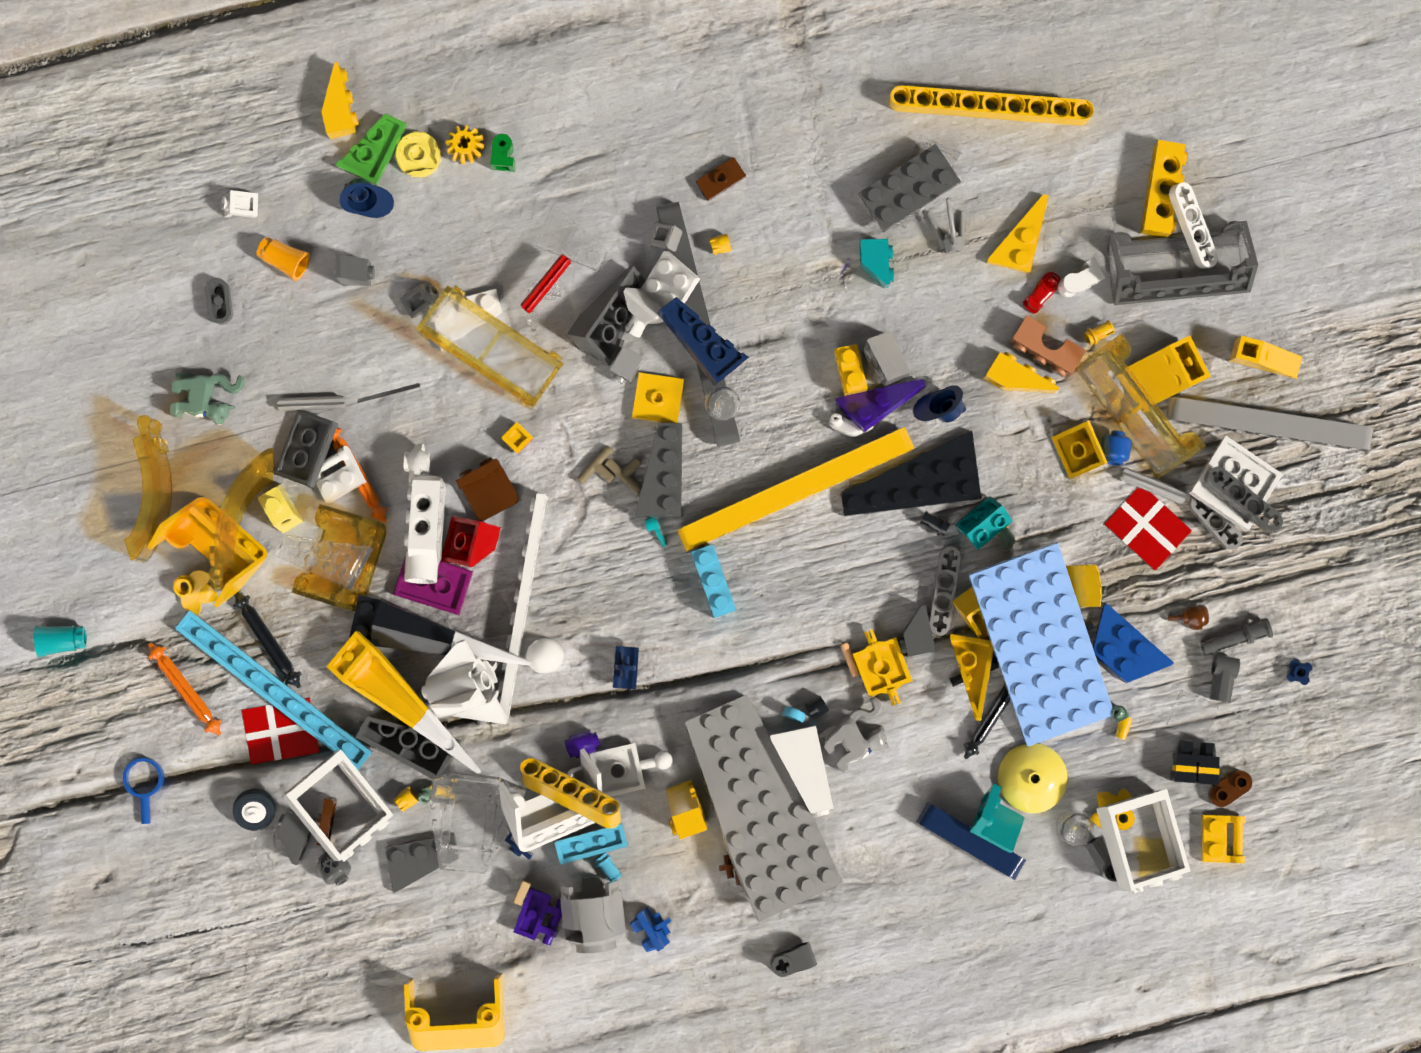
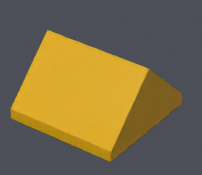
[1051,420,1107,479]

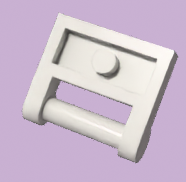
[316,446,366,504]

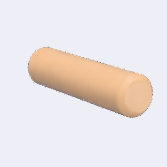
[841,642,859,677]

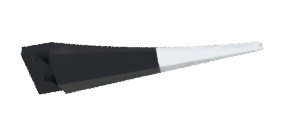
[349,593,532,665]

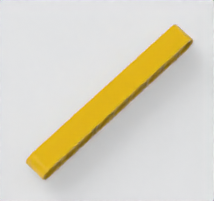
[889,85,1094,126]

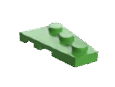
[335,113,407,186]

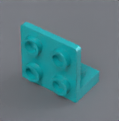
[970,783,1025,853]

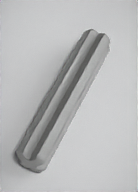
[277,396,346,411]
[1120,468,1187,504]

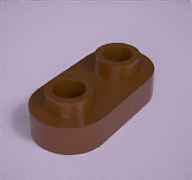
[1208,770,1252,807]

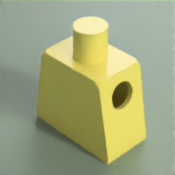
[257,484,303,533]

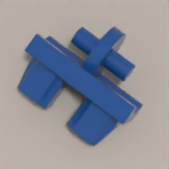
[630,906,672,952]

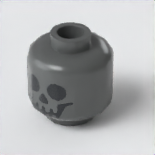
[316,852,352,886]

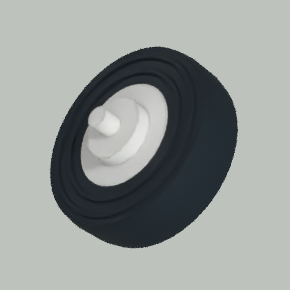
[233,789,276,831]

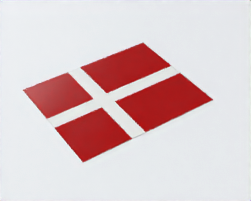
[1105,487,1192,571]
[242,698,319,765]

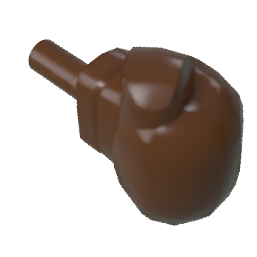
[1168,605,1209,630]

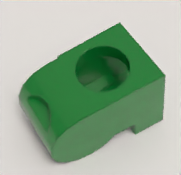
[490,134,515,172]

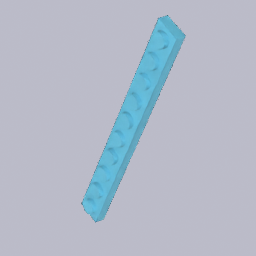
[175,610,373,770]

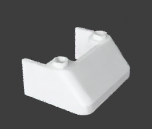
[499,748,602,852]

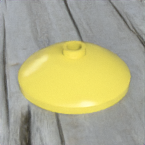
[997,743,1068,813]

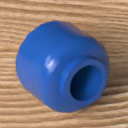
[1101,430,1132,466]

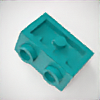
[955,496,1013,550]

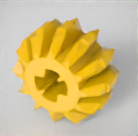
[445,125,485,165]

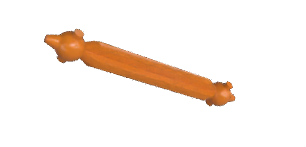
[332,428,388,523]
[148,643,222,736]

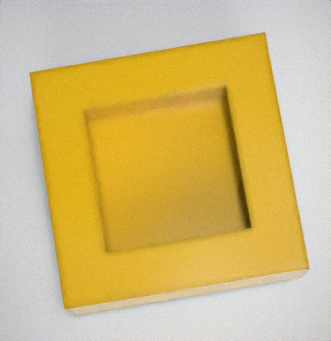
[501,422,534,454]

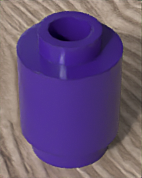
[564,729,600,758]

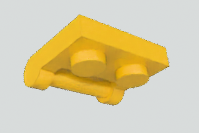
[1201,814,1245,863]

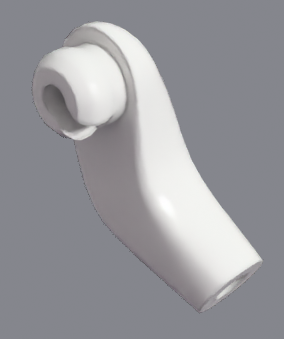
[829,413,874,437]

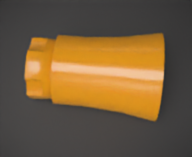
[256,237,310,281]

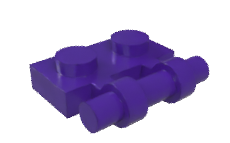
[513,887,562,946]

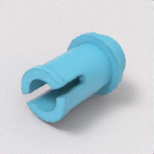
[595,852,622,882]

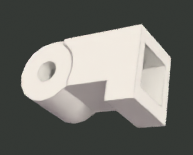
[1058,258,1105,297]

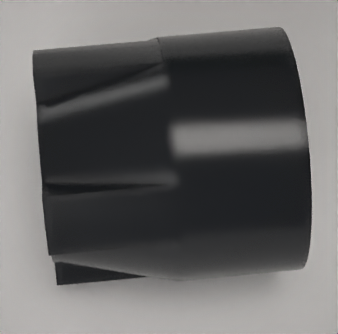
[805,695,830,720]

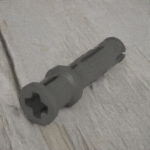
[1200,618,1273,656]

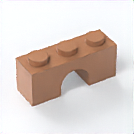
[1010,315,1087,377]

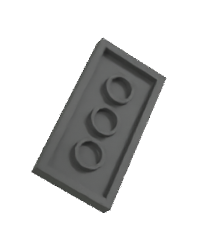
[858,144,961,232]

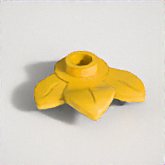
[173,570,218,615]
[1090,788,1135,830]

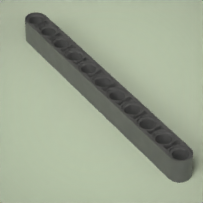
[656,201,740,447]

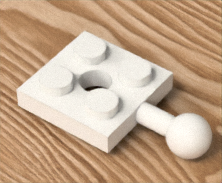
[590,743,672,797]

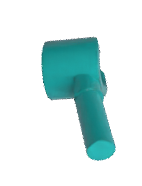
[645,518,668,547]

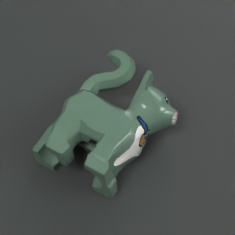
[170,373,244,425]

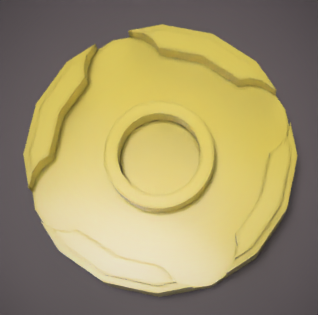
[395,131,441,178]

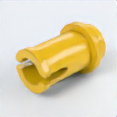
[1084,320,1115,345]

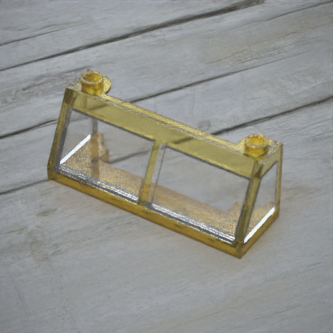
[416,286,564,410]
[1075,333,1206,479]

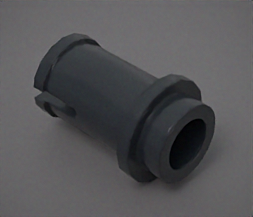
[919,511,950,536]

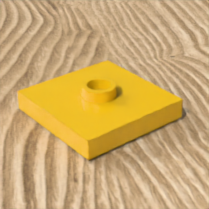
[632,372,684,423]

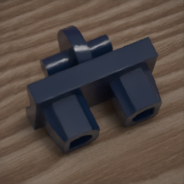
[613,646,639,689]

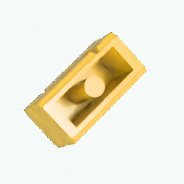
[834,344,868,396]

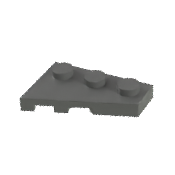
[385,834,459,894]

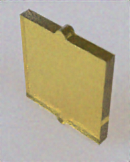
[1136,839,1170,877]

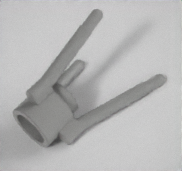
[926,198,965,254]

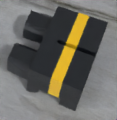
[1170,740,1220,785]

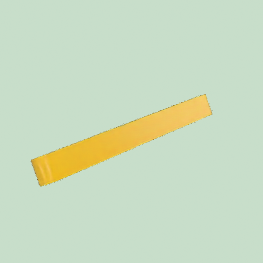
[677,427,915,552]

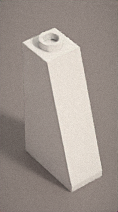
[770,725,834,817]

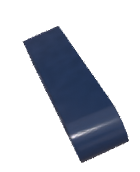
[916,802,1026,880]

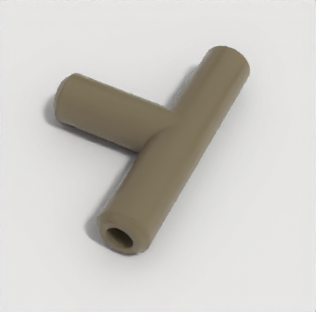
[577,445,614,484]
[604,458,642,495]

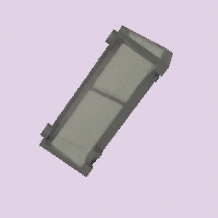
[1107,221,1258,306]

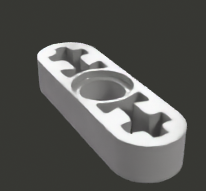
[1189,497,1243,550]

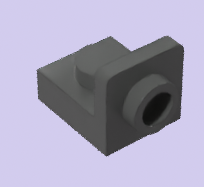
[400,283,442,318]

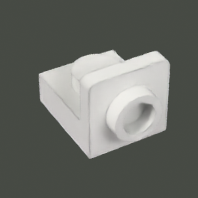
[221,190,258,218]

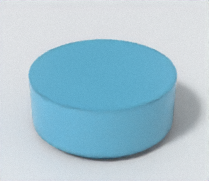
[782,706,806,724]

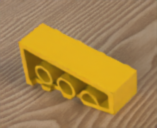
[666,779,707,840]

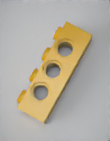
[1139,140,1188,238]

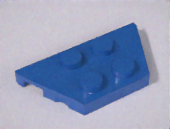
[1092,603,1174,683]

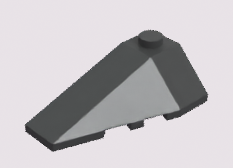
[567,265,646,366]

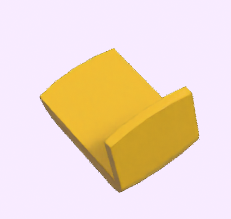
[1066,564,1102,607]

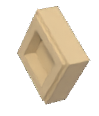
[513,879,532,906]

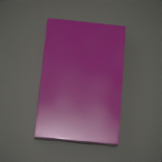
[393,555,473,616]

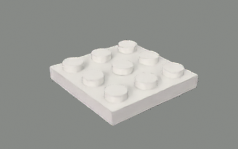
[1189,436,1283,532]

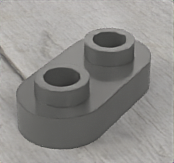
[205,278,233,325]

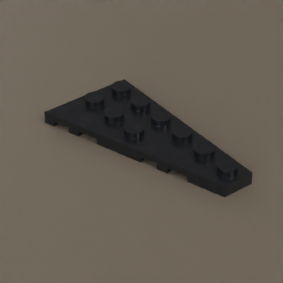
[841,431,981,517]

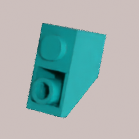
[859,239,894,288]

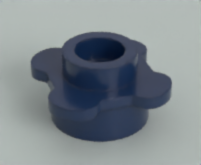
[1286,660,1312,685]

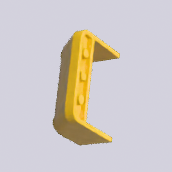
[147,497,268,608]
[404,974,505,1051]

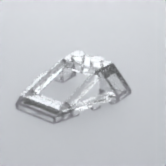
[429,772,526,874]

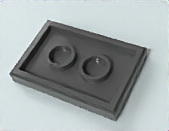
[274,410,338,488]

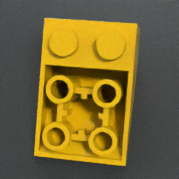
[1123,335,1211,410]

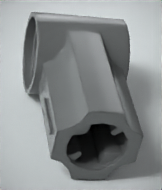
[1209,654,1240,703]
[1084,835,1117,882]

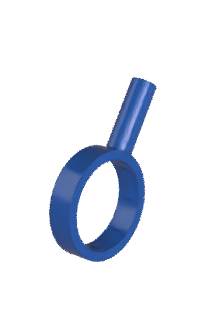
[123,758,164,824]

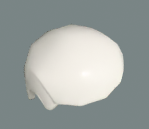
[526,638,564,673]

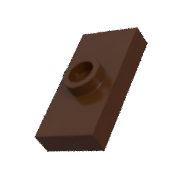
[696,157,746,201]
[316,797,337,846]

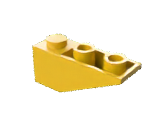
[321,62,359,139]
[1229,335,1302,379]
[983,352,1060,393]

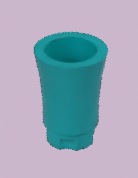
[34,625,87,658]

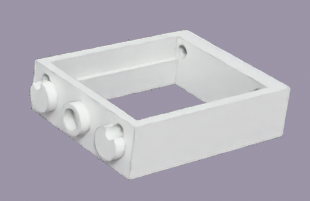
[282,750,393,862]
[1096,789,1190,894]

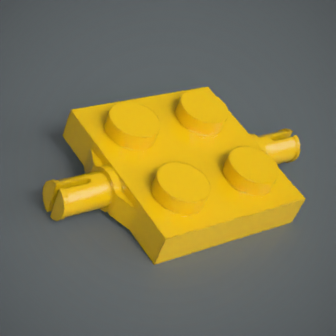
[852,629,913,706]

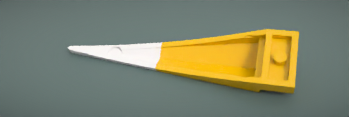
[326,631,482,774]

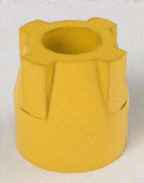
[710,233,732,255]
[393,786,419,812]

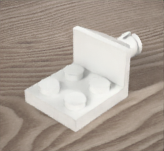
[624,251,700,337]

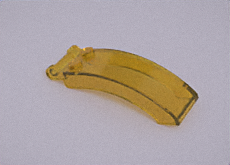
[124,415,172,563]
[209,448,273,591]

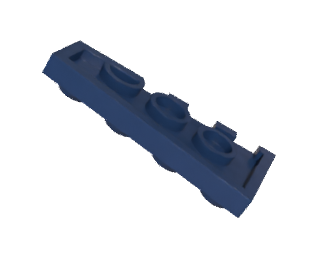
[657,297,749,385]

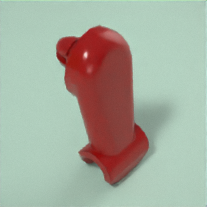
[1023,272,1061,314]

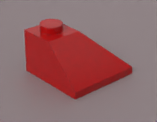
[441,516,501,567]

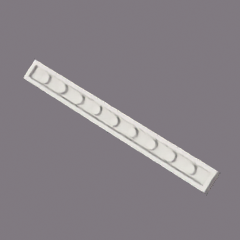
[498,493,547,724]

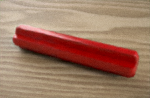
[520,254,571,313]

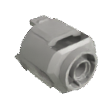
[560,877,626,953]

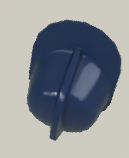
[339,178,394,218]
[913,385,966,423]

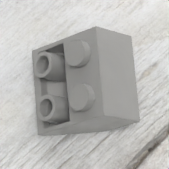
[862,331,910,387]

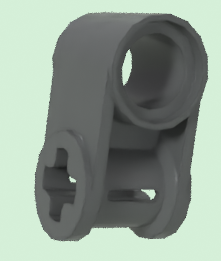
[770,942,817,977]

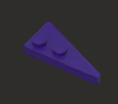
[835,379,926,432]

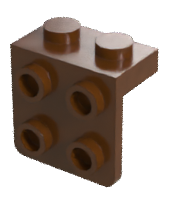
[456,458,519,522]

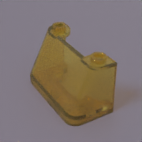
[292,504,387,612]

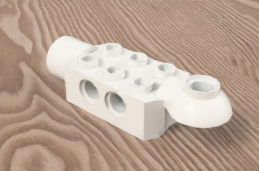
[404,443,446,584]

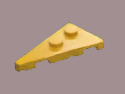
[986,194,1049,274]
[950,634,994,721]

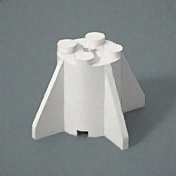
[421,639,507,723]

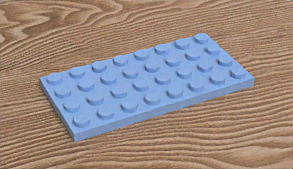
[968,542,1113,747]

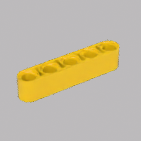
[520,758,621,828]

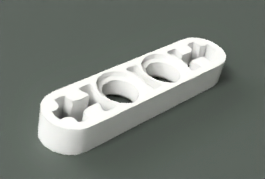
[1169,183,1218,269]

